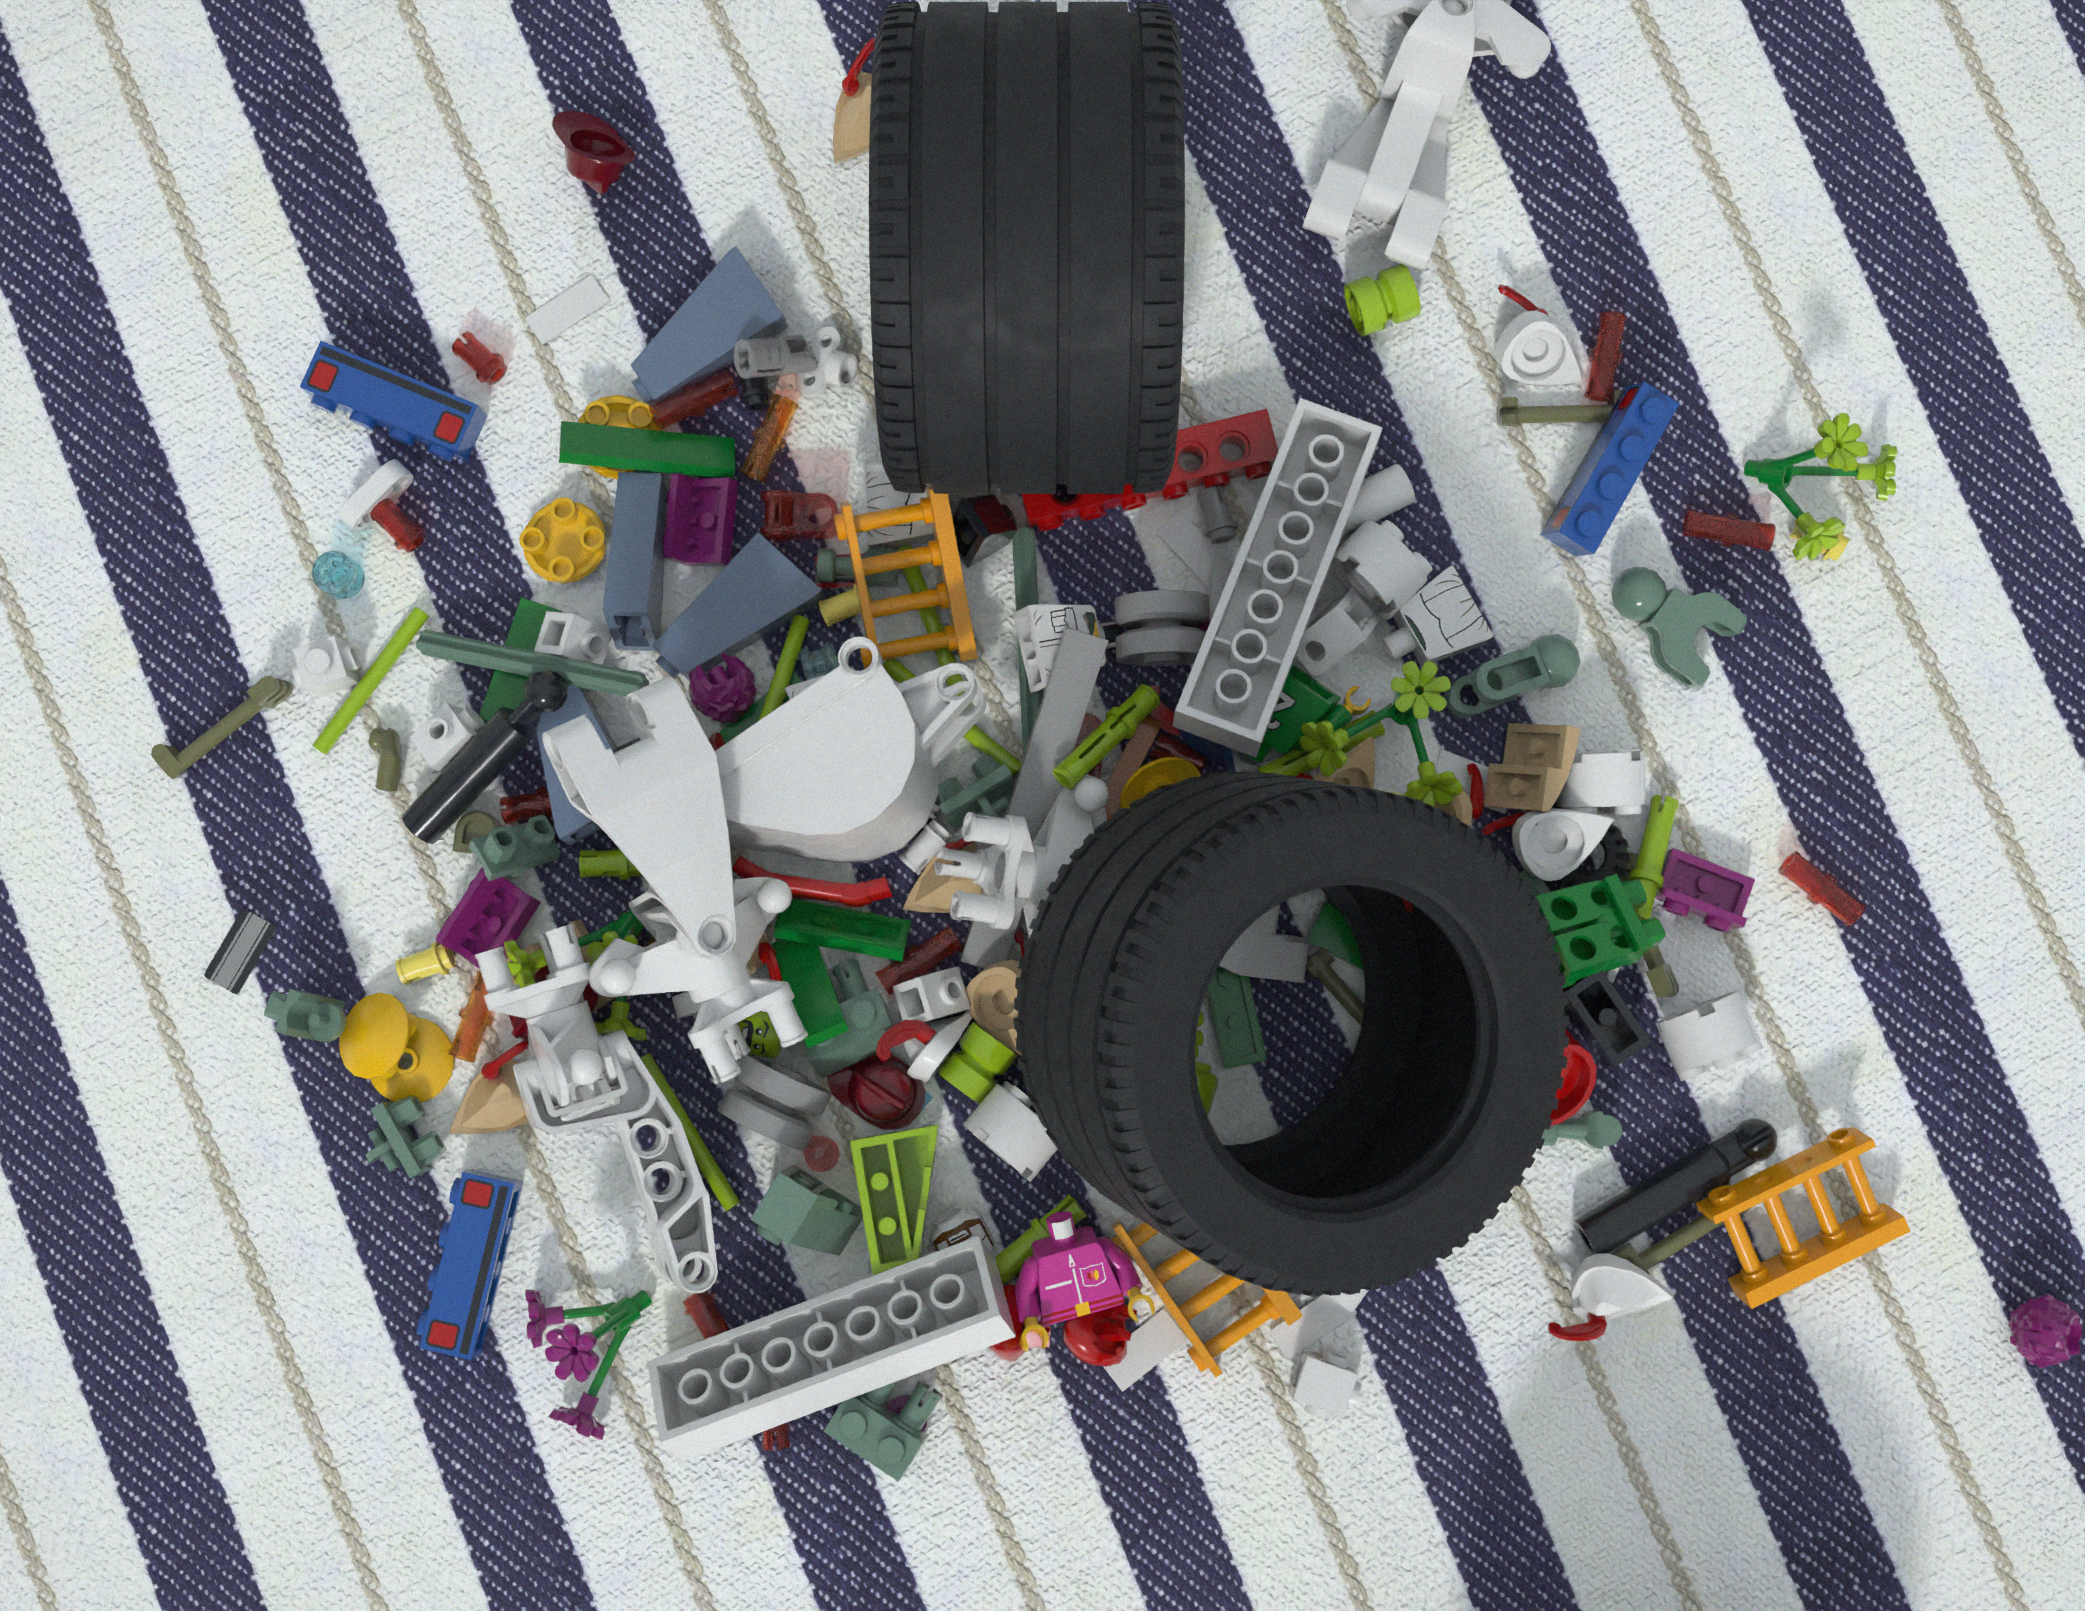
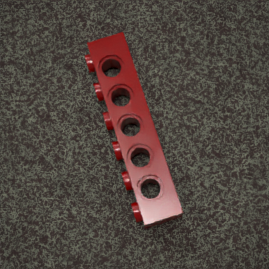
[1020,409,1279,531]

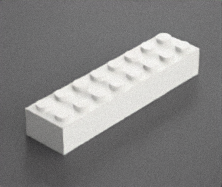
[1173,398,1383,758]
[647,1236,1016,1462]

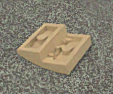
[1484,723,1580,812]

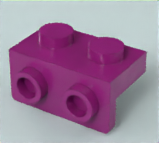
[662,473,738,566]
[1655,848,1755,933]
[436,868,541,969]

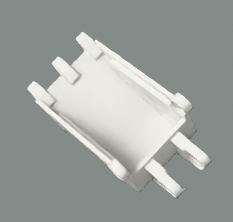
[715,637,986,863]

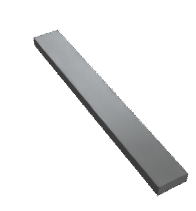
[960,626,1109,968]

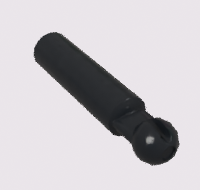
[402,671,568,844]
[1574,1118,1777,1255]

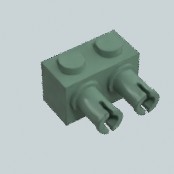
[802,959,895,1078]
[823,1381,943,1482]

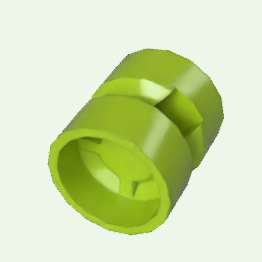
[1344,263,1421,337]
[937,1022,1018,1104]

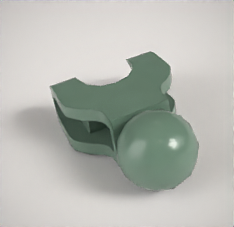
[1611,567,1747,689]
[1445,634,1580,719]

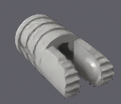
[734,335,818,379]

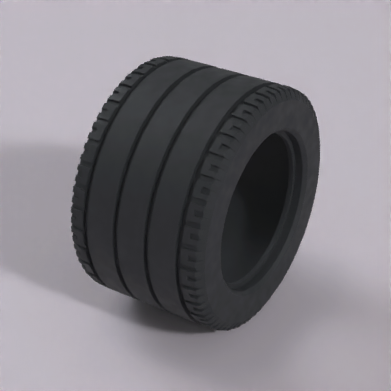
[869,1,1185,494]
[1013,771,1570,1296]

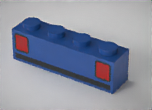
[300,340,488,462]
[1540,381,1679,556]
[417,1169,524,1360]

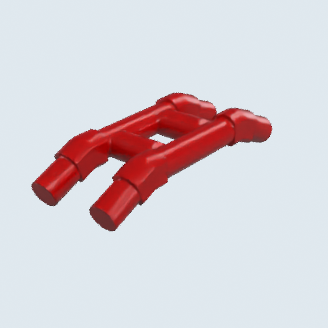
[732,856,893,908]

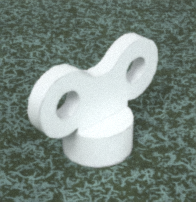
[795,327,858,398]

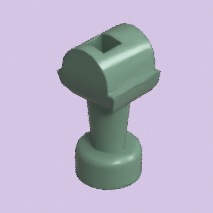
[817,546,898,587]
[1541,1110,1623,1150]

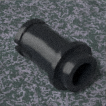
[739,376,774,411]

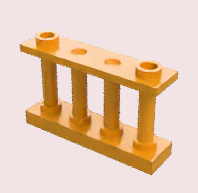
[834,485,978,668]
[1696,1127,1910,1309]
[1111,1221,1303,1378]

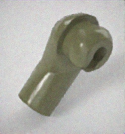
[369,728,402,792]

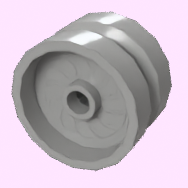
[1114,590,1210,667]
[717,1054,832,1151]

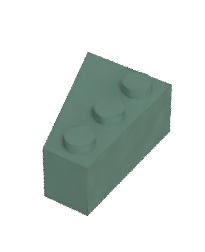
[750,1165,863,1256]

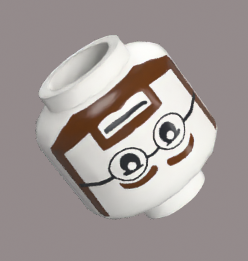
[930,1205,995,1252]

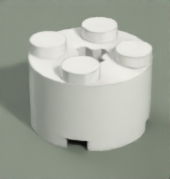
[1332,520,1432,620]
[1556,751,1646,815]
[1656,991,1763,1081]
[963,1081,1057,1182]

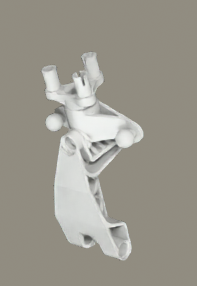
[1302,0,1551,271]
[542,676,808,1084]
[934,774,1318,983]
[475,923,718,1293]

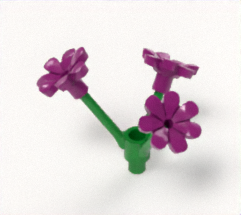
[525,1289,652,1440]

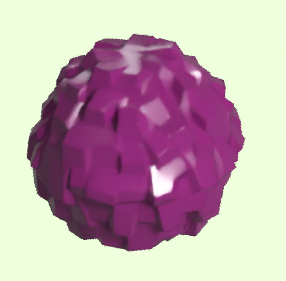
[688,652,757,724]
[2008,1294,2083,1368]

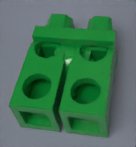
[1535,874,1666,988]

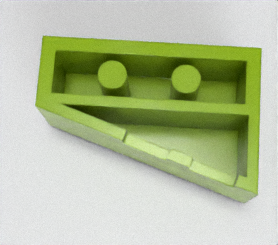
[850,1123,940,1275]

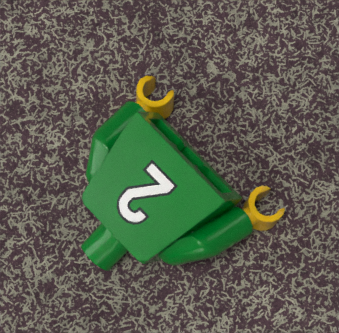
[1244,664,1371,762]

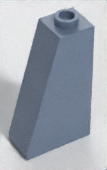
[631,246,788,411]
[603,470,667,651]
[652,532,825,681]
[534,684,618,845]

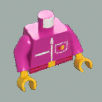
[1015,1211,1155,1352]

